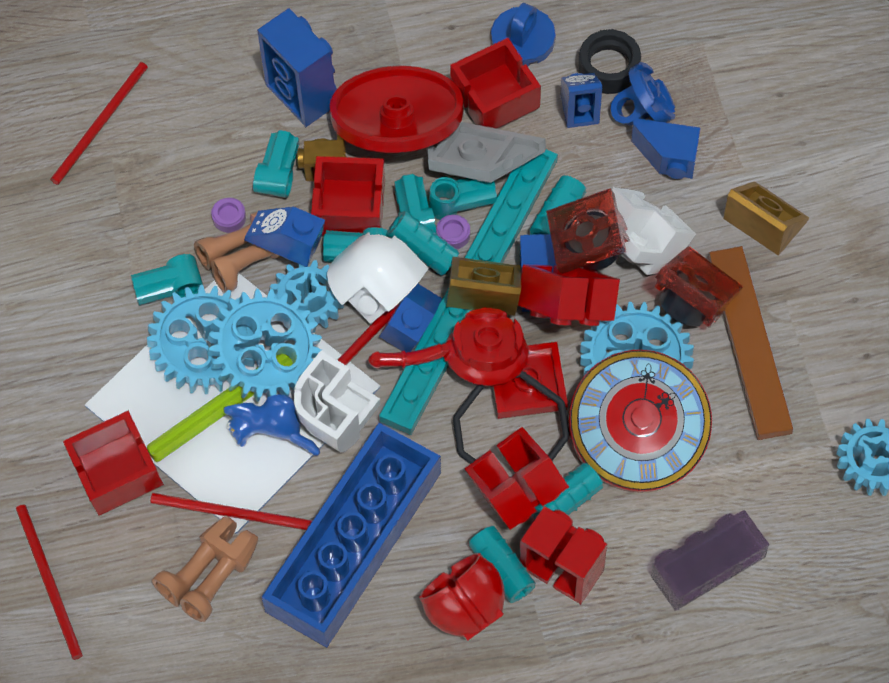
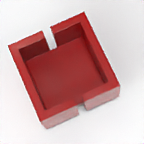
[450,38,541,129]
[311,156,385,236]
[518,264,620,326]
[63,410,164,516]
[464,427,569,530]
[520,506,607,605]

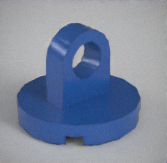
[491,2,556,66]
[610,62,675,126]

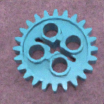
[147,285,255,394]
[207,289,322,402]
[580,302,694,376]

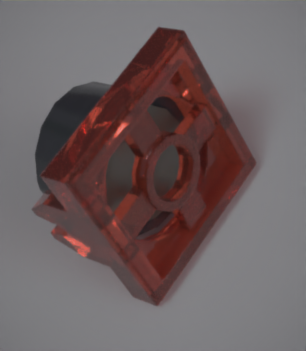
[546,188,630,274]
[654,246,743,328]

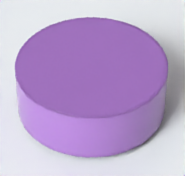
[211,198,246,233]
[436,215,470,249]

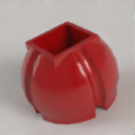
[419,553,505,641]

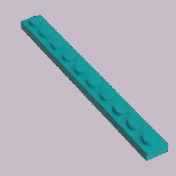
[379,149,558,435]

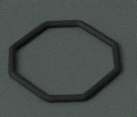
[453,371,570,464]

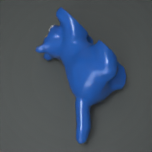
[224,394,320,456]

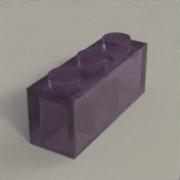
[651,510,769,611]

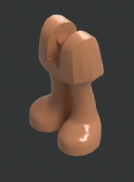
[194,208,280,293]
[152,515,258,622]

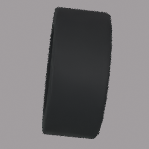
[578,29,641,94]

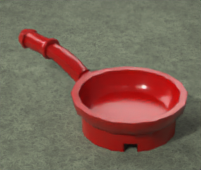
[368,307,529,386]

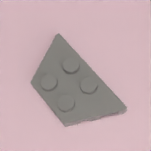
[428,122,546,183]

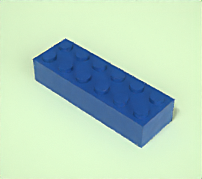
[261,423,441,648]

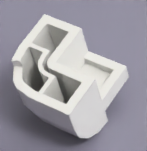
[599,187,696,275]
[327,232,429,324]
[294,350,381,453]

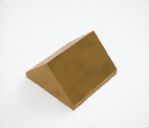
[723,181,809,256]
[446,257,521,316]

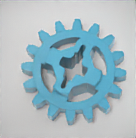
[270,260,344,333]
[836,419,889,496]

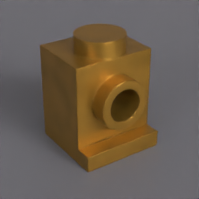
[297,134,346,181]

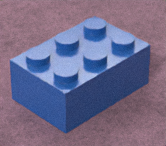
[257,8,337,127]

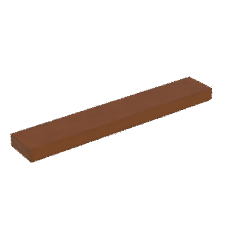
[708,246,793,440]

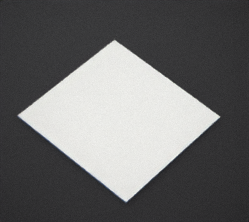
[85,273,381,534]

